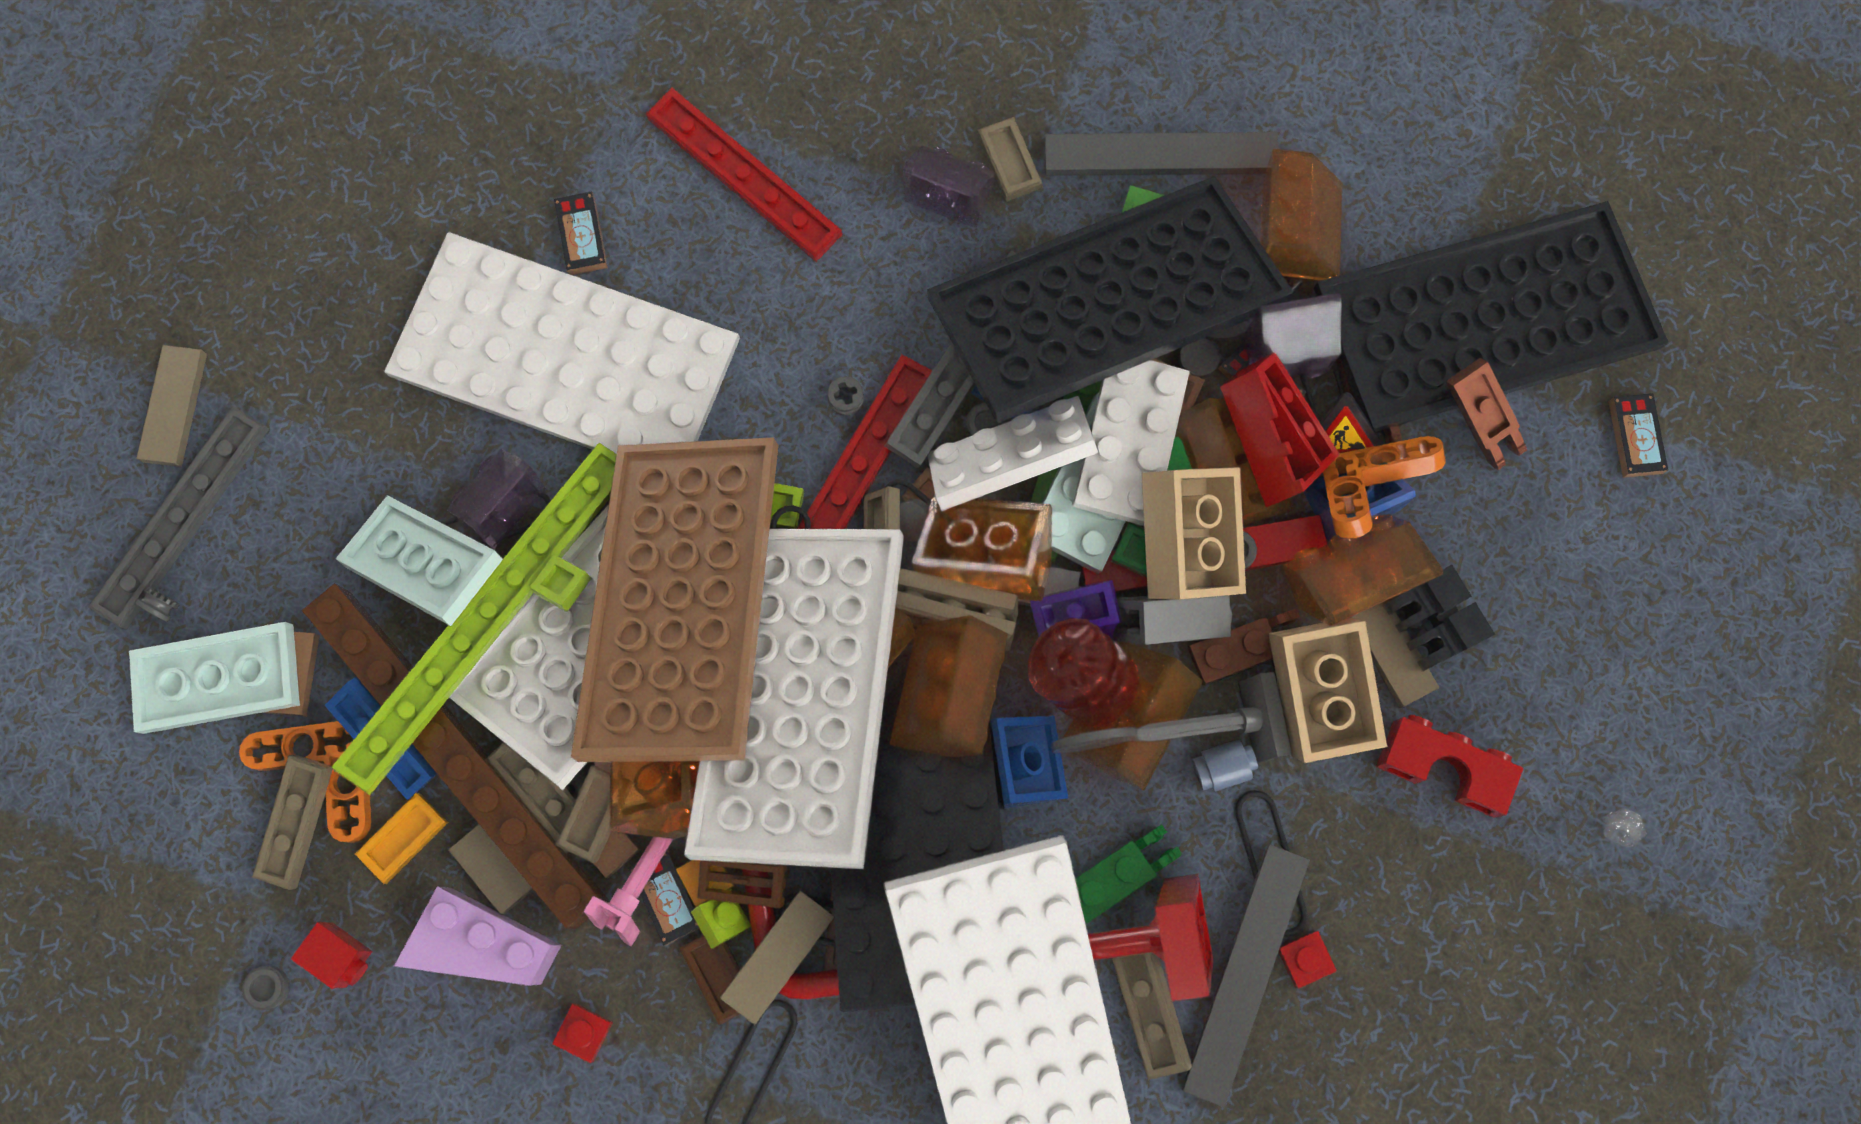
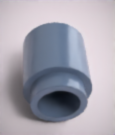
[1192,739,1258,792]

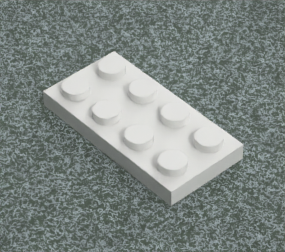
[1072,360,1190,526]
[928,396,1098,511]

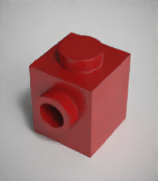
[291,922,373,989]

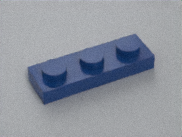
[324,677,437,800]

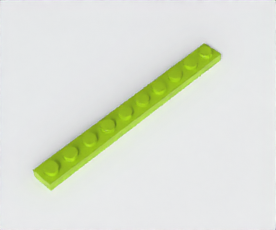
[332,443,617,796]

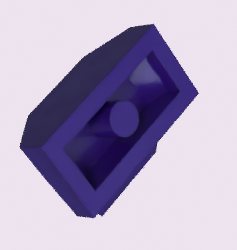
[1030,580,1122,652]

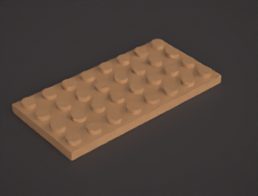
[571,437,779,762]

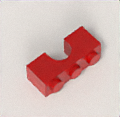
[1376,715,1524,818]

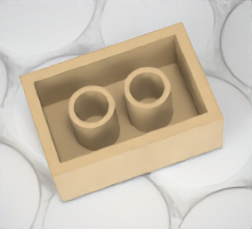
[1142,468,1246,599]
[1269,618,1387,763]

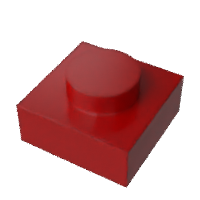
[1278,931,1337,989]
[552,1003,613,1063]

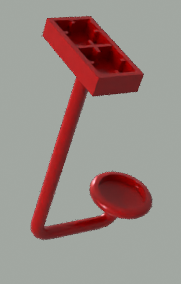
[742,869,1213,1001]

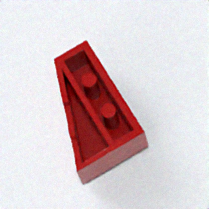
[1220,352,1340,508]

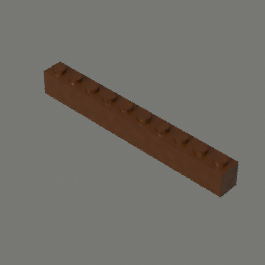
[302,583,609,929]

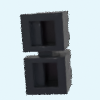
[1383,565,1496,671]

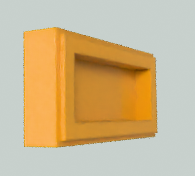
[355,792,449,884]

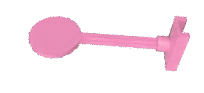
[584,761,700,946]

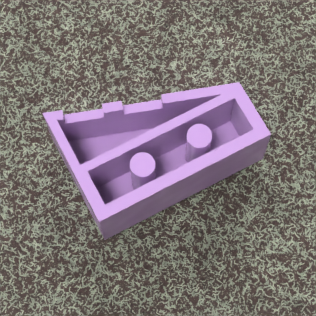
[394,886,562,986]

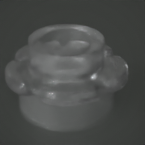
[1603,809,1647,848]

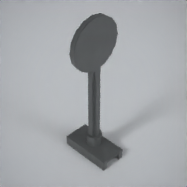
[1050,672,1292,763]

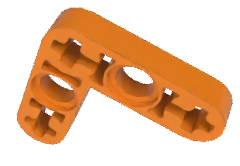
[1323,436,1446,539]
[239,721,371,843]

